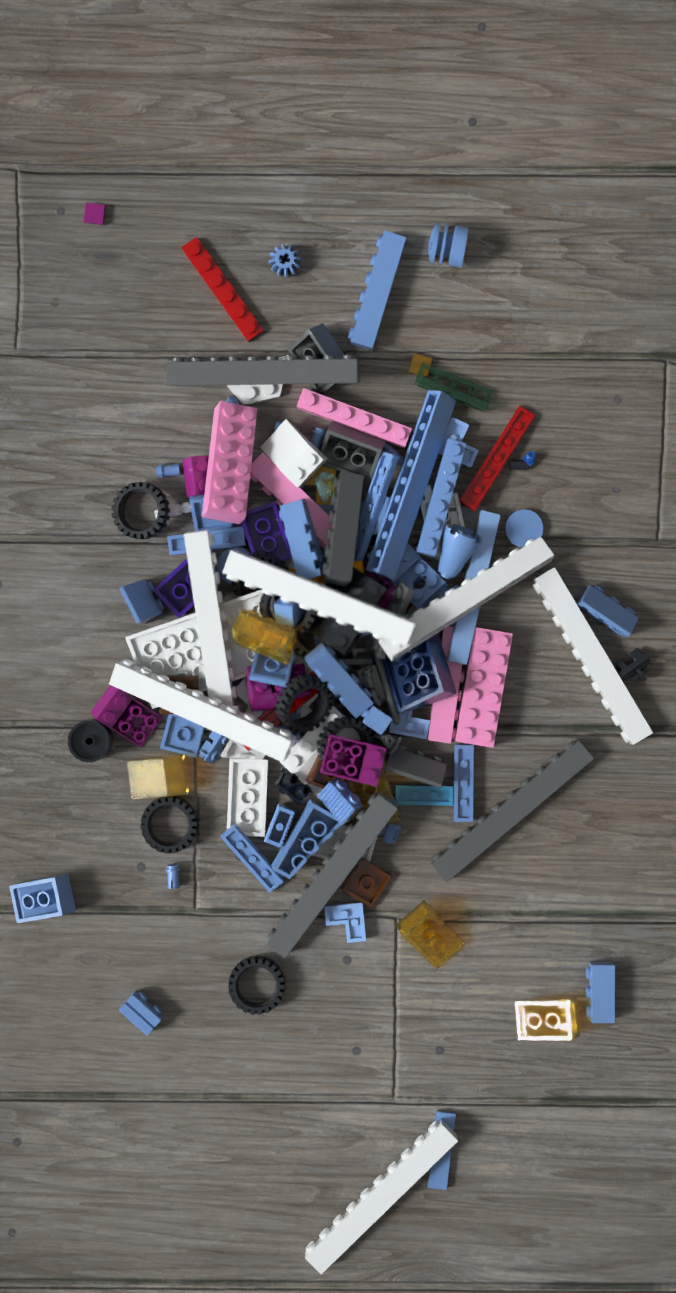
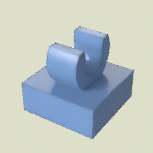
[380,823,402,844]

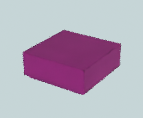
[83,202,106,226]

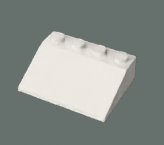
[280,705,360,796]

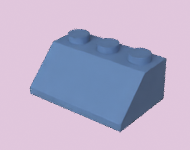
[576,585,638,637]

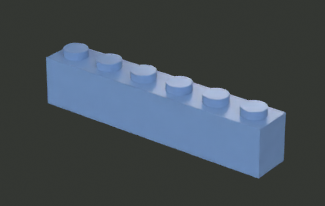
[348,230,406,351]
[416,439,466,558]

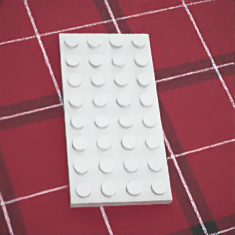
[125,589,296,709]

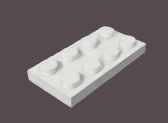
[227,758,268,837]

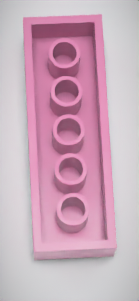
[202,401,257,524]
[454,627,513,748]

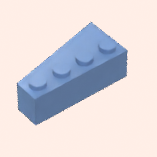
[279,499,325,579]
[304,643,374,718]
[271,799,343,879]

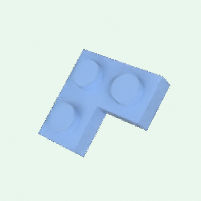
[438,417,479,468]
[389,710,430,739]
[324,902,366,943]

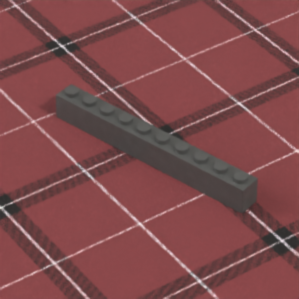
[166,355,360,386]
[431,740,594,883]
[266,790,399,958]

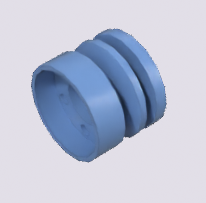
[428,222,468,268]

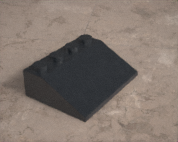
[301,566,390,655]

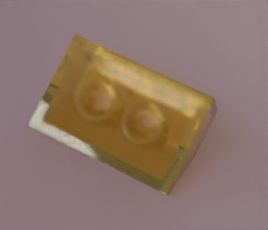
[232,609,297,666]

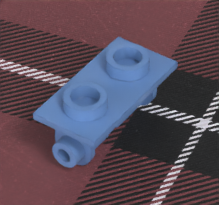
[198,731,230,764]

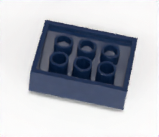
[382,633,457,714]

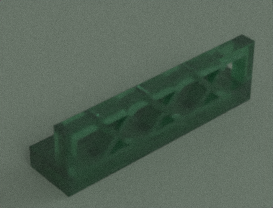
[413,362,493,412]

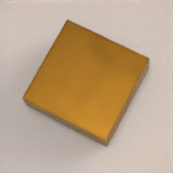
[408,353,432,378]

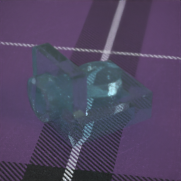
[315,472,334,503]

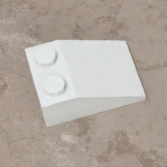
[260,419,328,488]

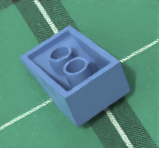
[119,579,165,624]
[9,874,76,923]

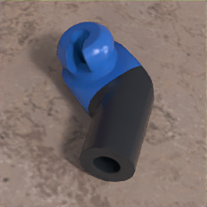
[510,451,536,470]

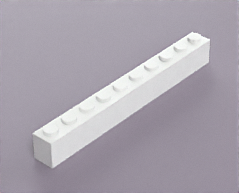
[184,529,240,711]
[379,537,554,661]
[222,549,417,647]
[532,567,653,745]
[109,659,296,762]
[305,1119,458,1274]

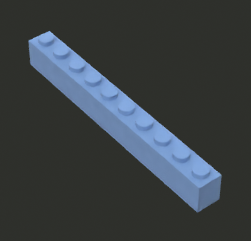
[366,390,456,580]

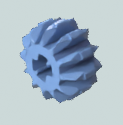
[269,244,301,278]

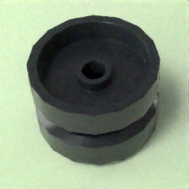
[68,719,113,763]

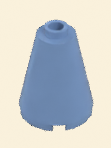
[438,523,482,579]

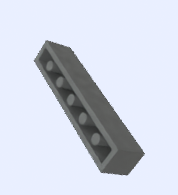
[322,471,364,587]

